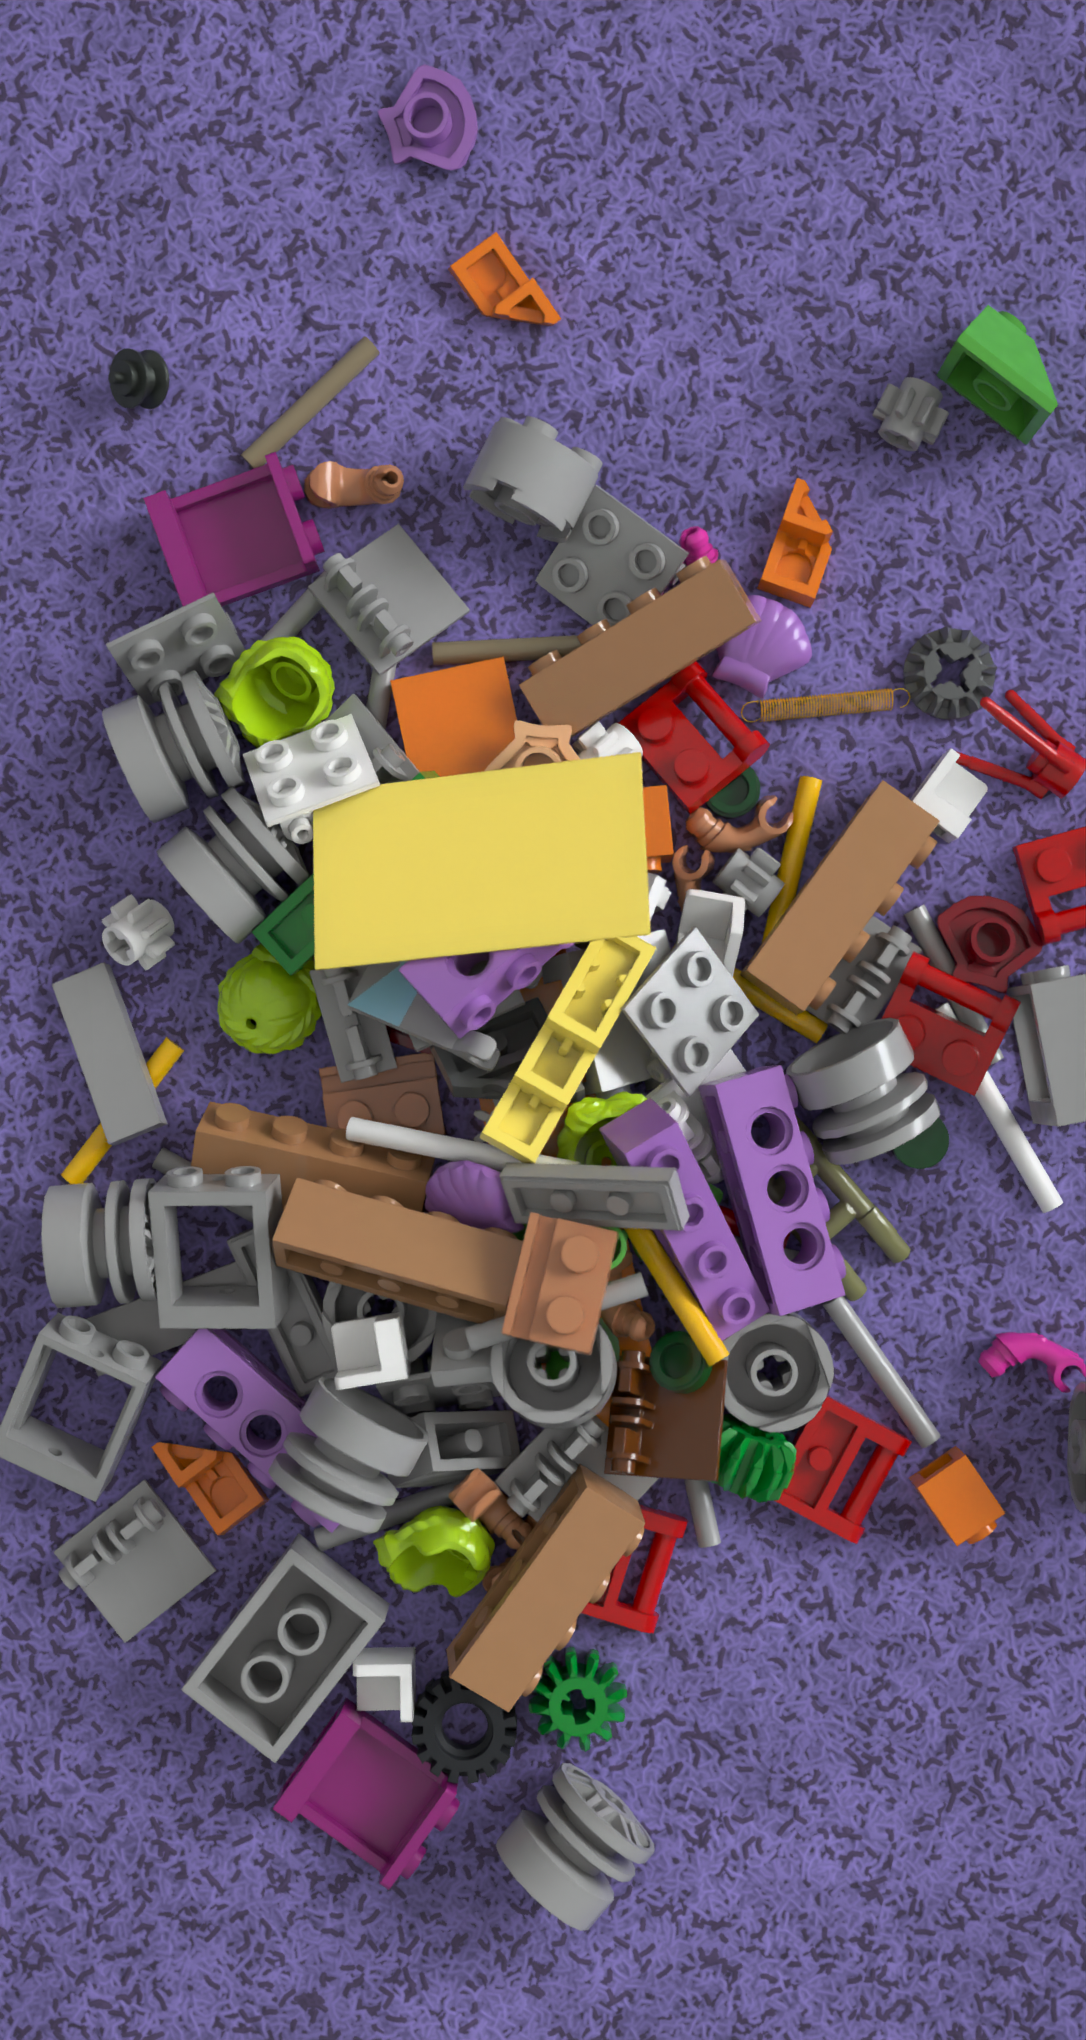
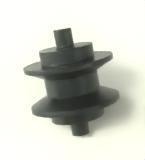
[108,348,169,409]

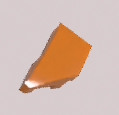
[448,232,561,326]
[757,478,833,608]
[151,1442,269,1536]

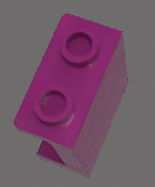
[143,452,325,607]
[273,1698,460,1890]

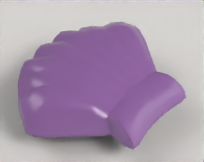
[378,64,478,171]
[712,595,812,699]
[425,1160,525,1233]

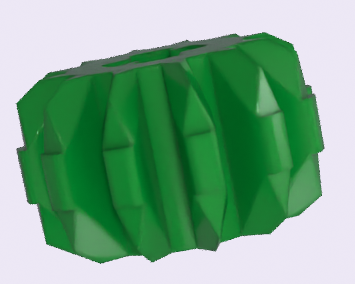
[708,1414,797,1503]
[529,1646,627,1752]

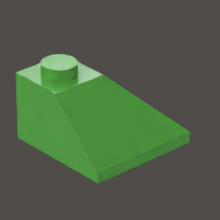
[936,305,1058,445]

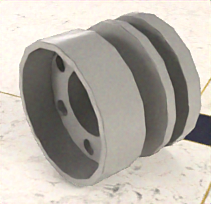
[102,670,246,823]
[156,786,311,944]
[786,1018,940,1165]
[41,1178,157,1308]
[268,1377,429,1533]
[496,1763,654,1931]

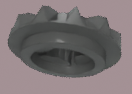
[903,626,997,720]

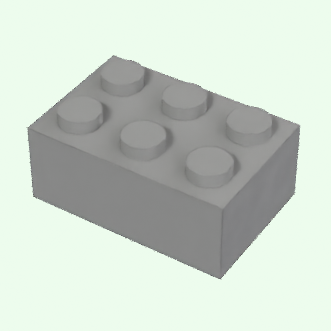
[181,1533,390,1763]

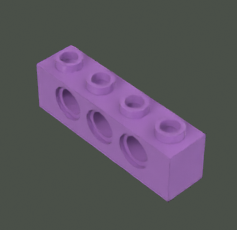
[398,943,575,1039]
[699,1065,846,1316]
[599,1098,770,1341]
[155,1329,340,1533]

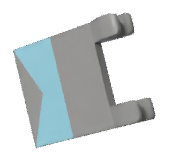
[347,960,543,1071]

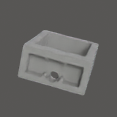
[1007,965,1086,1127]
[148,1166,290,1329]
[0,1313,163,1502]

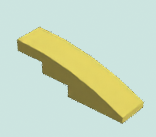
[479,936,656,1163]

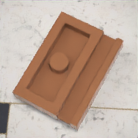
[319,1053,446,1135]
[501,1212,619,1356]

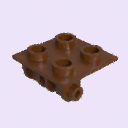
[604,1350,728,1482]

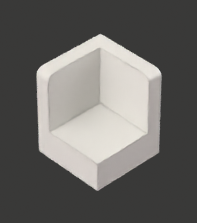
[910,748,988,843]
[675,889,745,977]
[331,1311,411,1390]
[353,1647,416,1722]

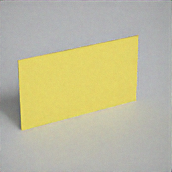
[313,752,651,970]

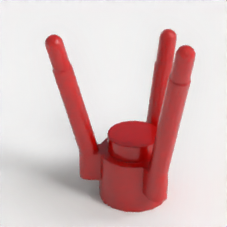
[956,690,1086,799]

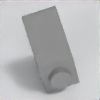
[388,1410,520,1488]

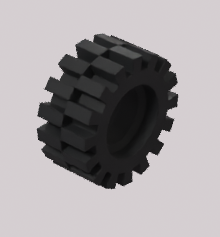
[411,1670,517,1784]

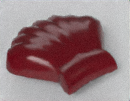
[937,896,1043,994]

